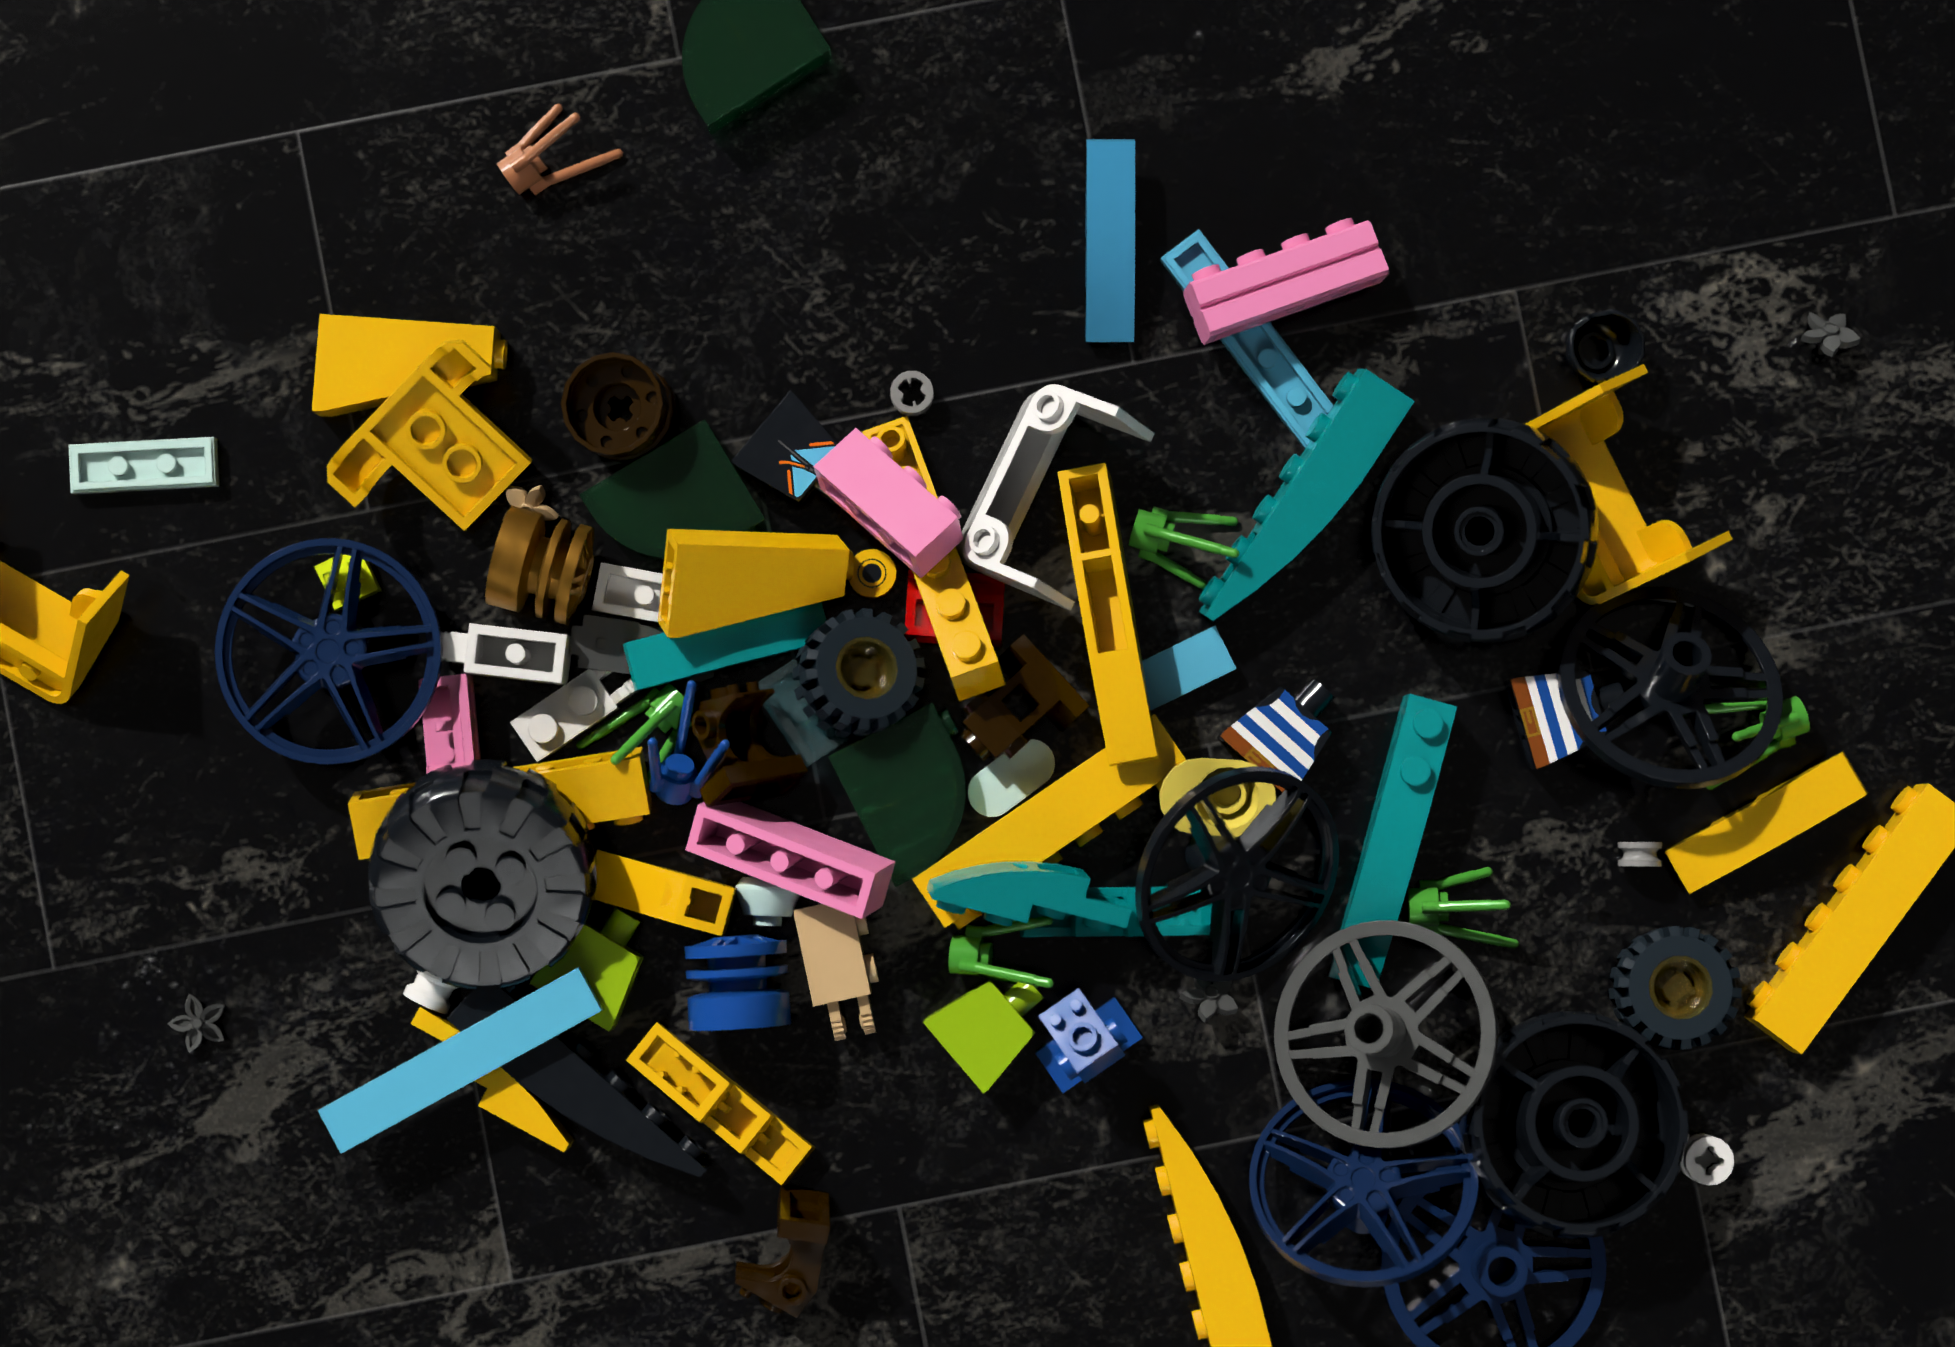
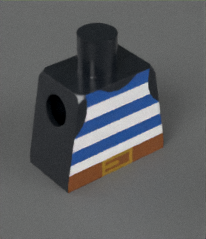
[1503,670,1624,770]
[1216,679,1335,795]

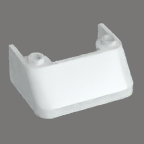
[957,384,1155,611]

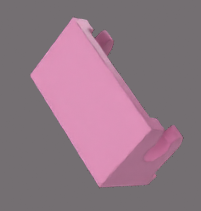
[418,674,481,774]

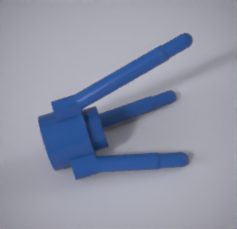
[648,680,730,805]

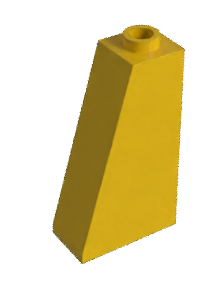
[312,314,508,417]
[658,529,854,638]

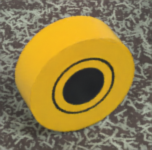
[849,549,896,599]

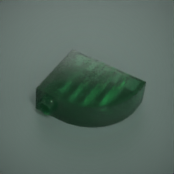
[682,0,832,135]
[579,419,768,561]
[828,703,966,887]

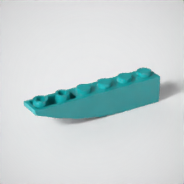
[1199,368,1415,621]

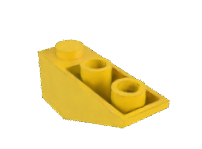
[594,850,737,936]

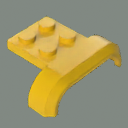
[327,340,532,531]

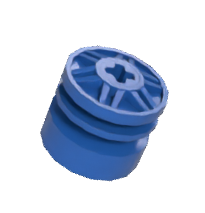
[684,934,792,1031]

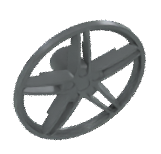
[1274,920,1499,1148]

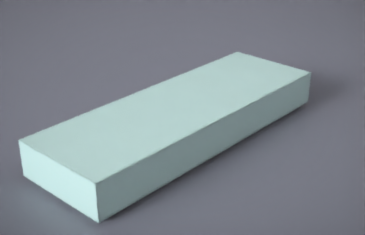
[69,437,219,494]

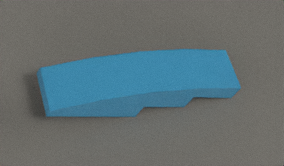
[1085,139,1135,342]

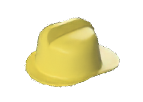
[1159,758,1276,837]

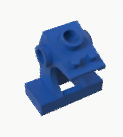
[1035,988,1143,1093]

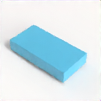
[1142,626,1237,711]

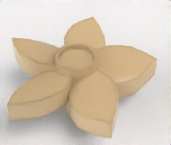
[502,485,559,521]

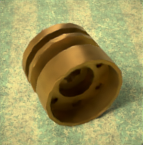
[485,506,594,625]

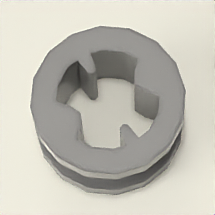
[890,371,934,416]
[1618,842,1662,867]

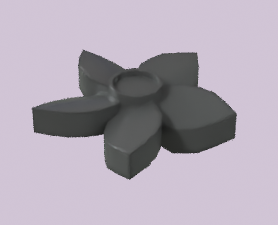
[1801,312,1861,357]
[1179,978,1238,1023]
[168,994,225,1053]

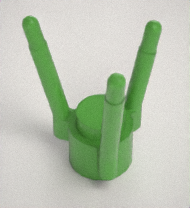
[1128,507,1239,589]
[577,683,693,783]
[1704,696,1810,790]
[1407,867,1519,948]
[948,916,1054,988]

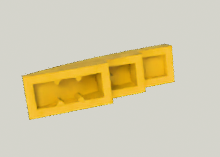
[1665,751,1868,894]
[411,1006,574,1152]
[626,1022,815,1186]

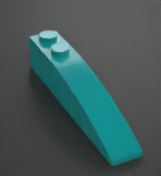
[1328,694,1457,988]

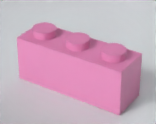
[813,428,963,578]

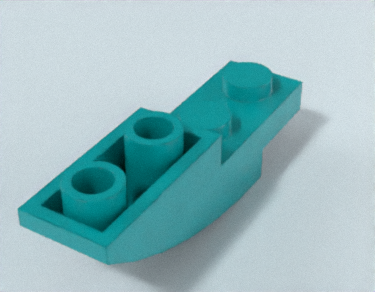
[927,861,1132,931]

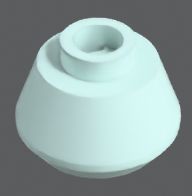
[735,876,800,926]

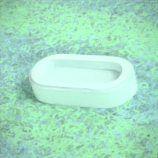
[968,739,1055,817]

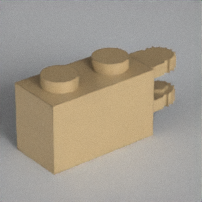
[793,904,879,1041]

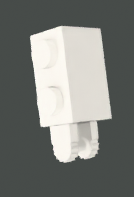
[441,623,571,685]

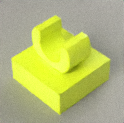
[314,555,382,611]

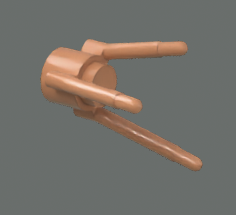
[497,104,623,196]

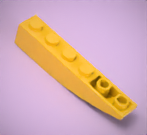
[862,416,1005,702]
[1058,463,1158,767]
[1143,1104,1272,1347]

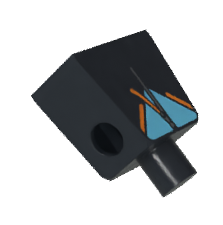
[731,391,838,507]

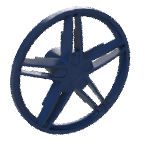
[215,538,443,764]
[1249,1079,1478,1287]
[1381,1165,1607,1347]

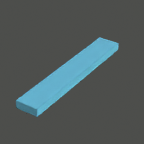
[1160,229,1333,450]
[317,967,603,1154]

